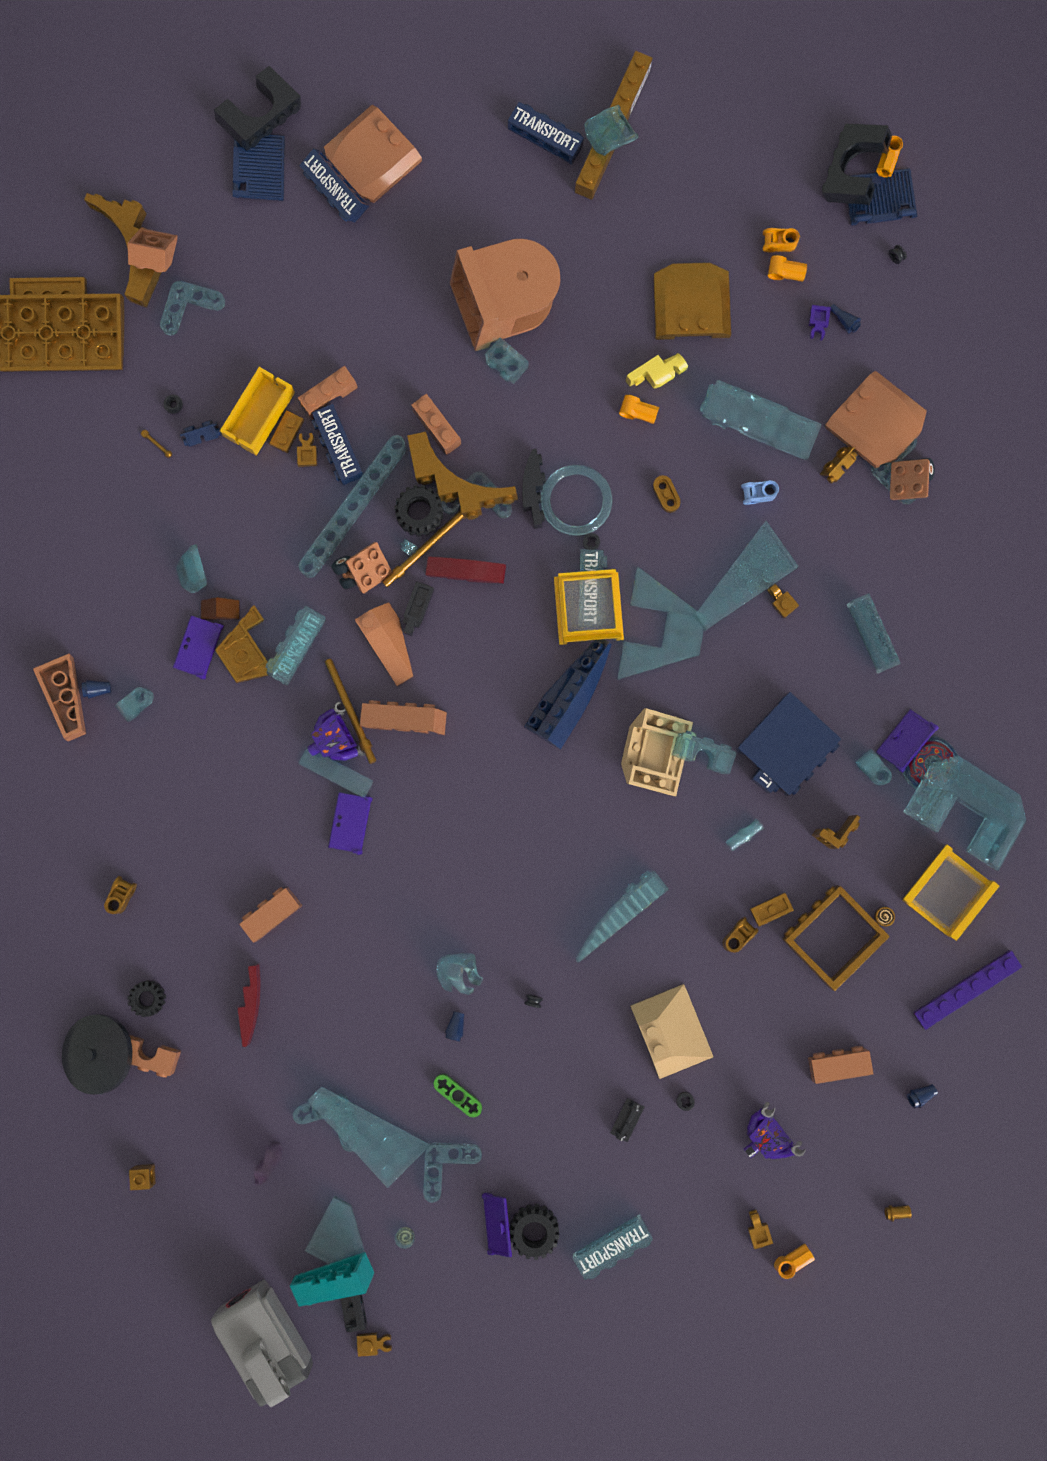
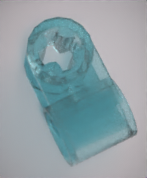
[115,687,154,722]
[855,749,892,786]

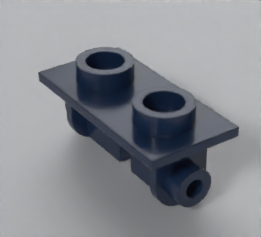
[180,420,222,447]

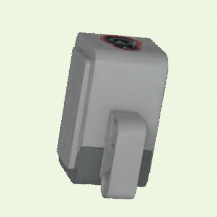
[211,1279,313,1407]

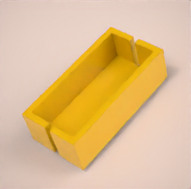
[220,367,295,456]

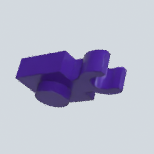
[808,305,831,340]

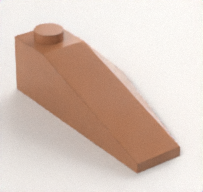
[355,602,413,687]

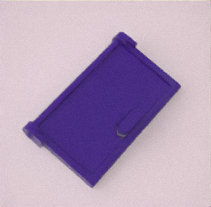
[172,616,224,679]
[876,710,939,773]
[328,792,373,855]
[482,1193,512,1257]

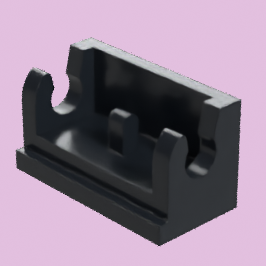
[341,1294,367,1332]

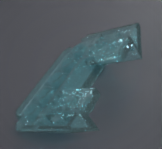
[903,756,1026,871]

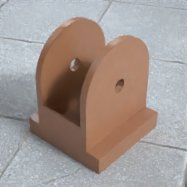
[450,239,560,352]

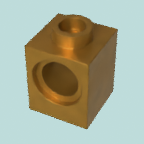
[129,1164,156,1190]

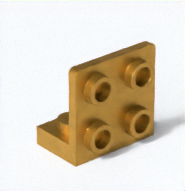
[812,815,861,849]

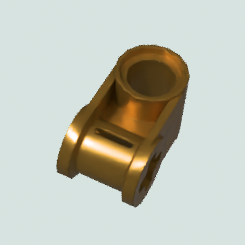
[104,876,137,914]
[722,916,759,953]

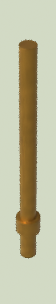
[382,510,463,587]
[325,659,376,764]

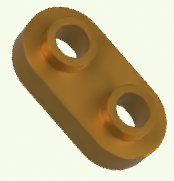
[653,475,680,513]

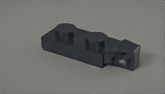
[403,582,434,636]

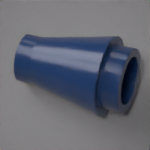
[82,680,111,699]
[444,1011,465,1042]
[907,1084,938,1109]

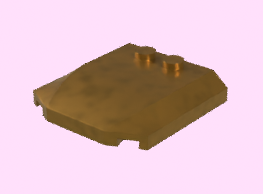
[653,263,731,340]

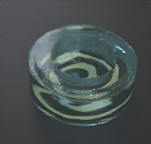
[395,1227,415,1249]

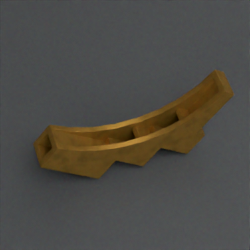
[84,193,162,308]
[407,432,518,520]

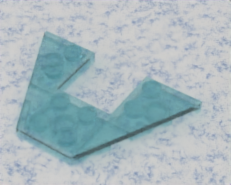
[617,567,706,680]

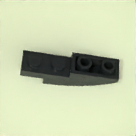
[522,448,546,529]

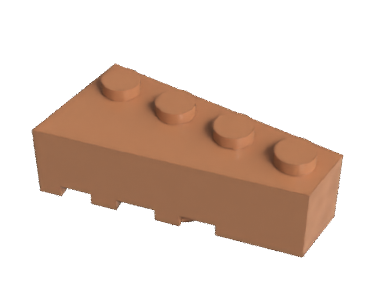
[33,653,86,741]
[360,700,447,735]

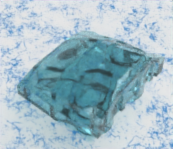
[584,105,639,156]
[176,544,207,593]

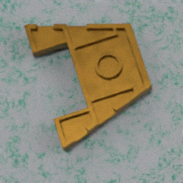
[215,605,295,683]

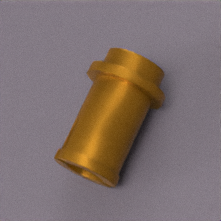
[885,1205,912,1221]

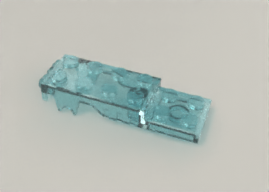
[699,380,822,460]

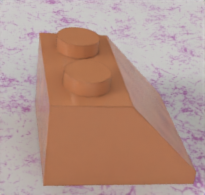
[128,228,177,272]

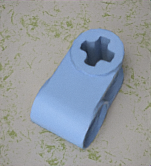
[741,480,779,505]

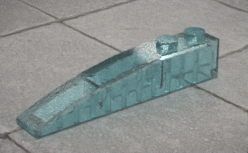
[575,870,669,963]

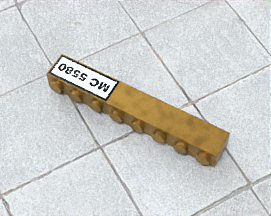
[575,51,653,200]

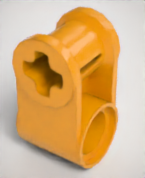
[763,228,800,253]

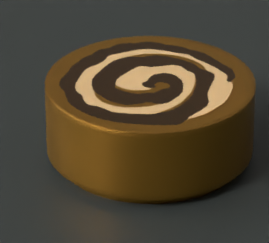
[874,907,895,927]

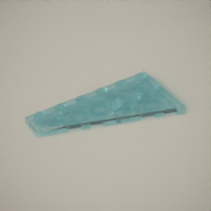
[694,521,799,631]
[307,1086,430,1188]

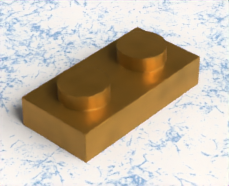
[269,410,304,453]
[750,893,794,927]

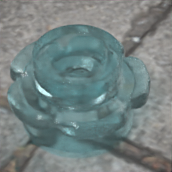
[400,539,417,555]

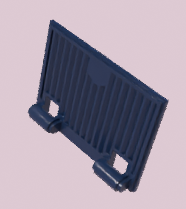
[233,134,285,201]
[848,168,917,226]

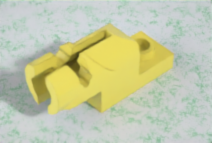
[626,353,688,388]

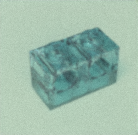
[485,337,529,384]

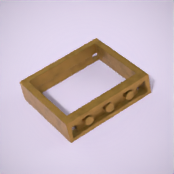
[782,885,890,991]

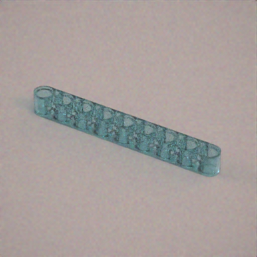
[299,435,406,578]

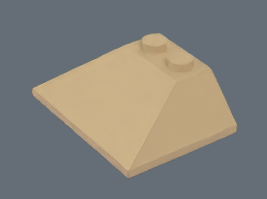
[621,708,693,797]
[630,984,713,1079]

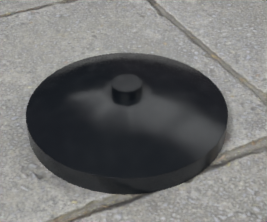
[62,1014,133,1095]

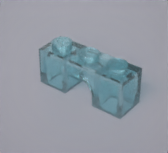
[672,731,737,775]

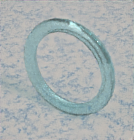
[541,465,612,535]

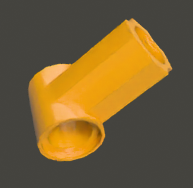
[876,136,903,178]
[768,255,807,282]
[619,395,659,424]
[774,1243,815,1279]

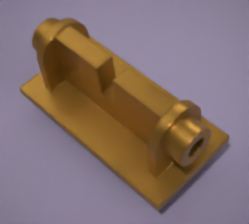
[820,447,858,484]

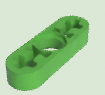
[434,1074,482,1117]

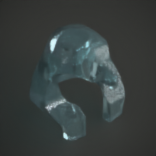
[436,953,483,995]

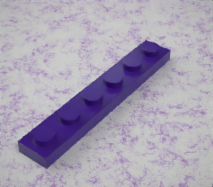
[913,950,1022,1030]

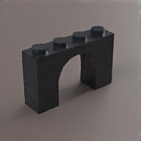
[214,66,301,151]
[822,124,892,205]

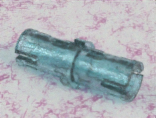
[726,819,764,851]

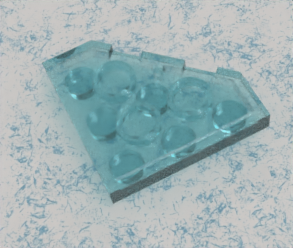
[305,1196,365,1264]

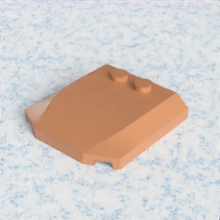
[324,105,422,203]
[825,371,927,468]

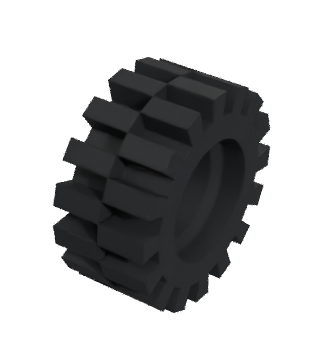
[127,980,166,1017]

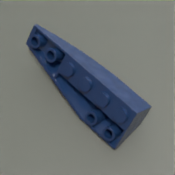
[524,639,612,749]

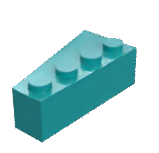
[290,1252,375,1307]

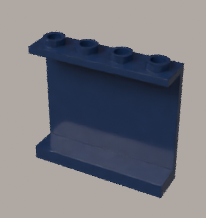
[736,692,841,796]

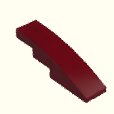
[426,557,506,584]
[238,964,261,1047]

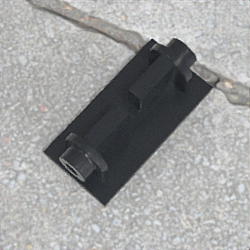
[610,1098,645,1142]

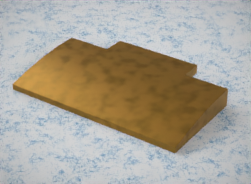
[0,277,124,372]

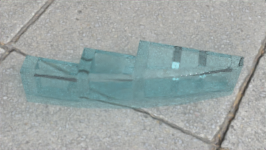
[298,748,373,798]

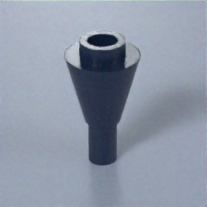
[830,304,861,334]

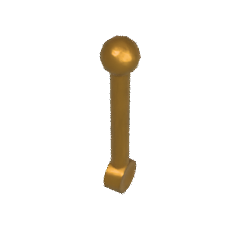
[141,430,172,458]

